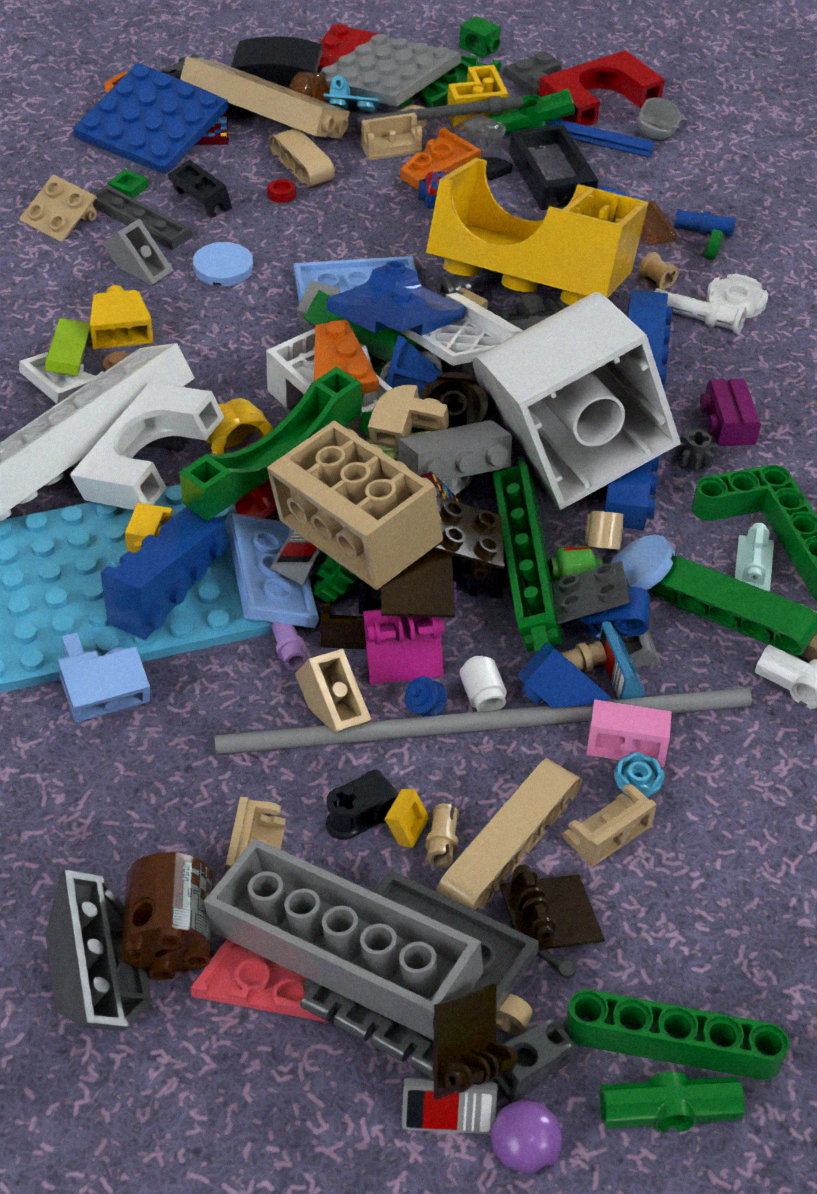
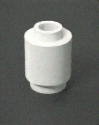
[459,656,507,712]

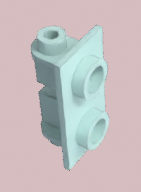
[734,523,774,592]

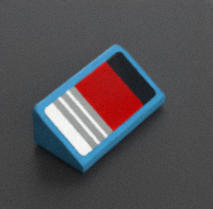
[598,621,646,699]

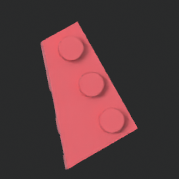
[191,939,329,1023]

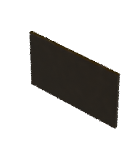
[379,547,455,618]

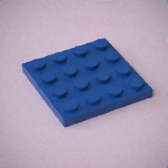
[73,63,229,174]

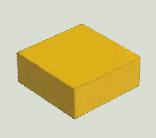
[384,789,430,848]

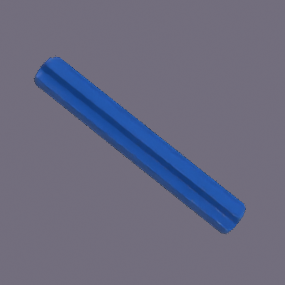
[548,119,654,157]

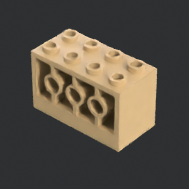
[267,421,443,590]

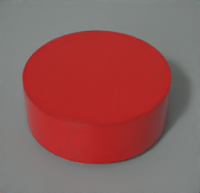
[267,179,296,203]

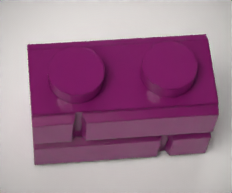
[700,378,761,446]

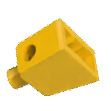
[90,285,154,349]

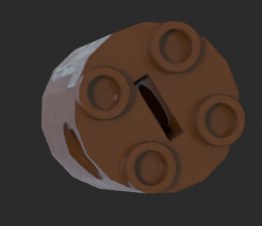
[121,852,213,980]

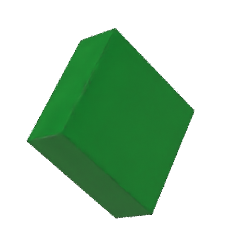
[108,169,149,199]

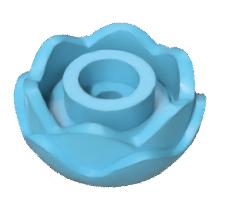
[614,752,664,798]

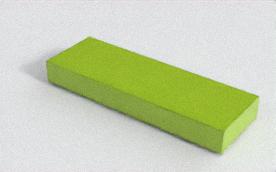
[45,318,91,376]

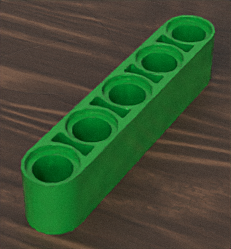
[648,555,817,655]
[564,990,790,1080]

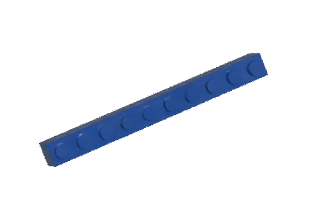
[604,289,673,530]

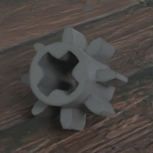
[674,430,718,471]

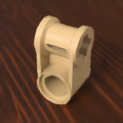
[584,511,624,550]

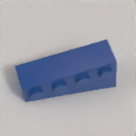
[100,507,228,641]

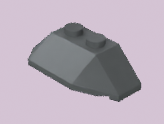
[45,870,152,1032]

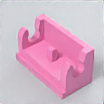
[586,699,672,767]

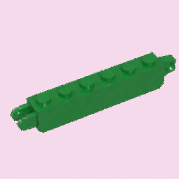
[493,455,564,654]

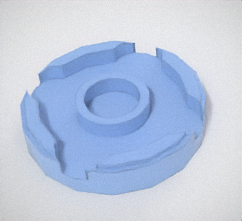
[193,242,253,286]
[611,534,675,590]

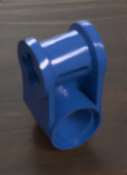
[578,587,650,640]

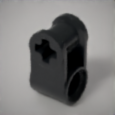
[326,770,399,840]

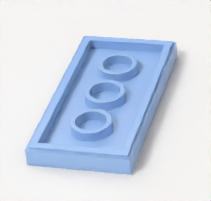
[293,256,417,304]
[225,513,319,628]

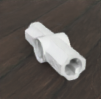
[755,644,817,709]

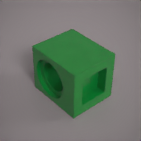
[459,16,501,58]

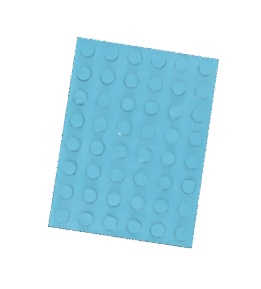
[0,485,273,693]

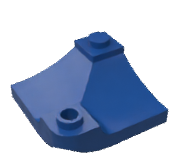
[326,261,465,336]

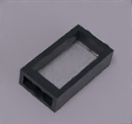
[509,124,598,210]

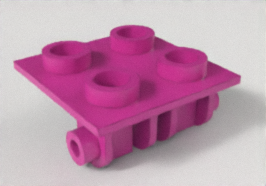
[363,609,444,685]

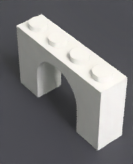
[70,382,225,510]

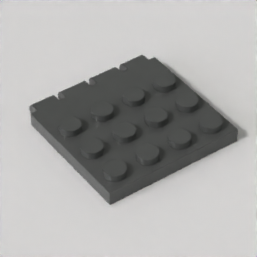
[301,870,539,1079]

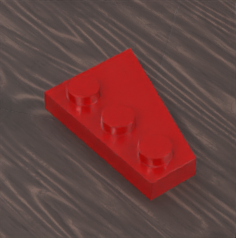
[318,24,379,72]

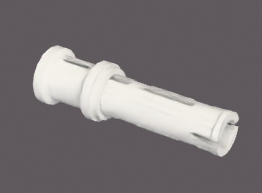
[654,288,747,335]

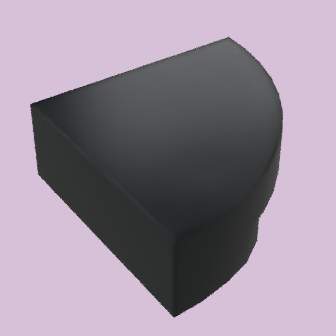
[479,157,513,181]

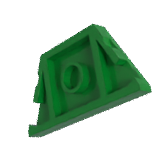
[418,55,501,108]

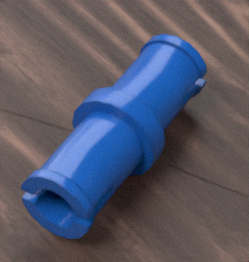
[674,209,736,237]

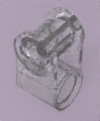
[454,113,506,158]

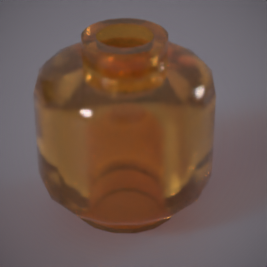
[289,71,330,102]

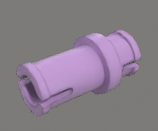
[270,622,308,670]

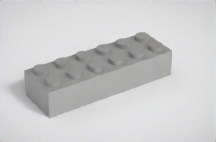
[204,838,483,1040]

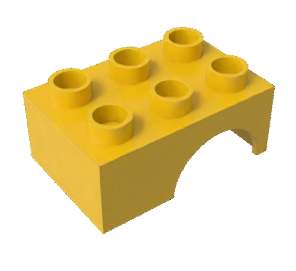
[426,158,648,305]

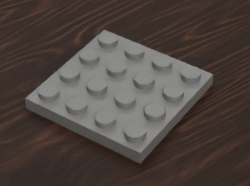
[312,34,461,107]

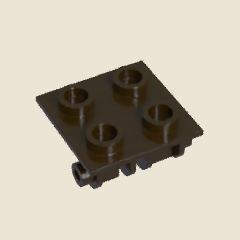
[434,497,504,579]
[499,864,605,950]
[432,984,518,1100]

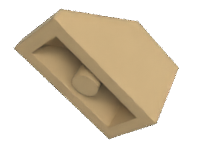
[295,649,372,733]

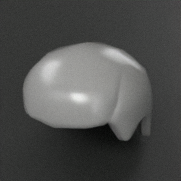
[637,97,681,141]

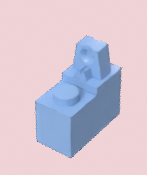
[58,632,150,723]

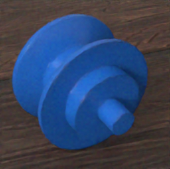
[405,676,447,717]

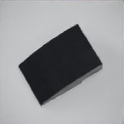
[231,36,323,86]

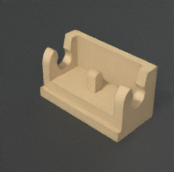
[361,113,422,161]
[562,784,657,867]
[225,796,286,872]

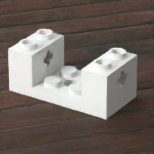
[266,328,392,441]

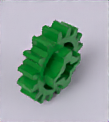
[311,552,359,603]

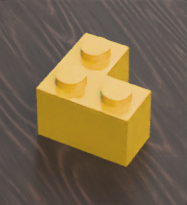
[447,65,508,128]

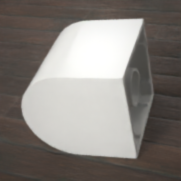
[473,292,681,510]

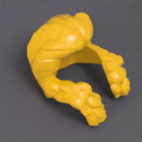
[205,398,274,455]

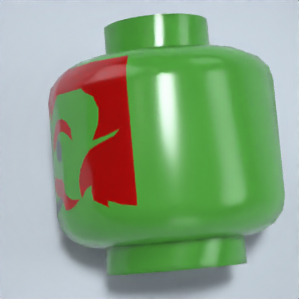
[549,546,603,582]

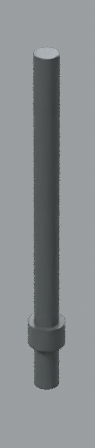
[357,96,523,128]

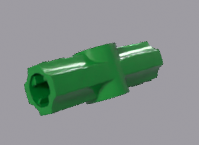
[489,89,575,138]
[599,1072,745,1133]

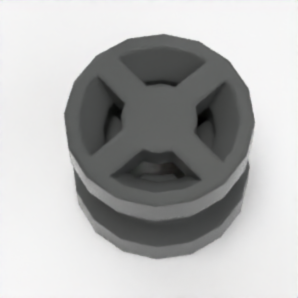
[437,274,472,297]

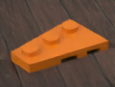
[400,127,481,190]
[314,319,379,394]

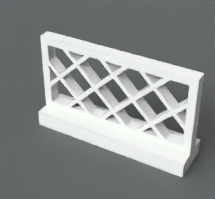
[401,292,523,366]

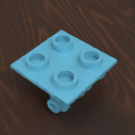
[323,75,382,113]

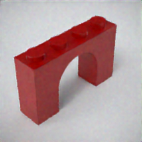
[538,50,665,126]

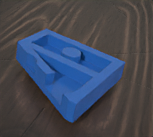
[386,335,443,398]

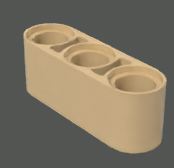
[269,128,335,188]

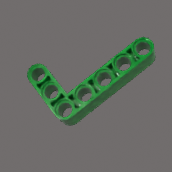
[691,465,817,601]

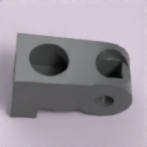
[492,1019,579,1103]

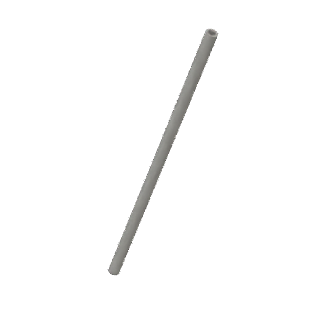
[214,688,752,755]

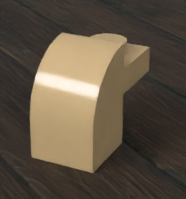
[368,385,449,449]

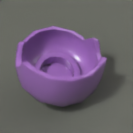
[489,1100,564,1174]

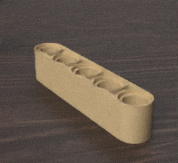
[436,758,582,911]

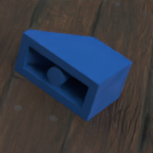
[517,642,611,708]

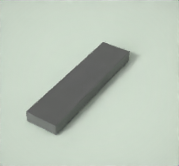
[92,185,193,250]

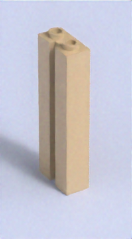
[180,56,350,138]

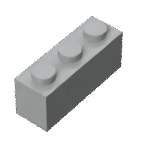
[398,420,512,482]

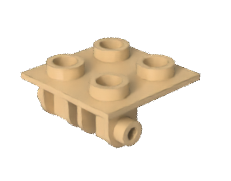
[18,174,97,242]

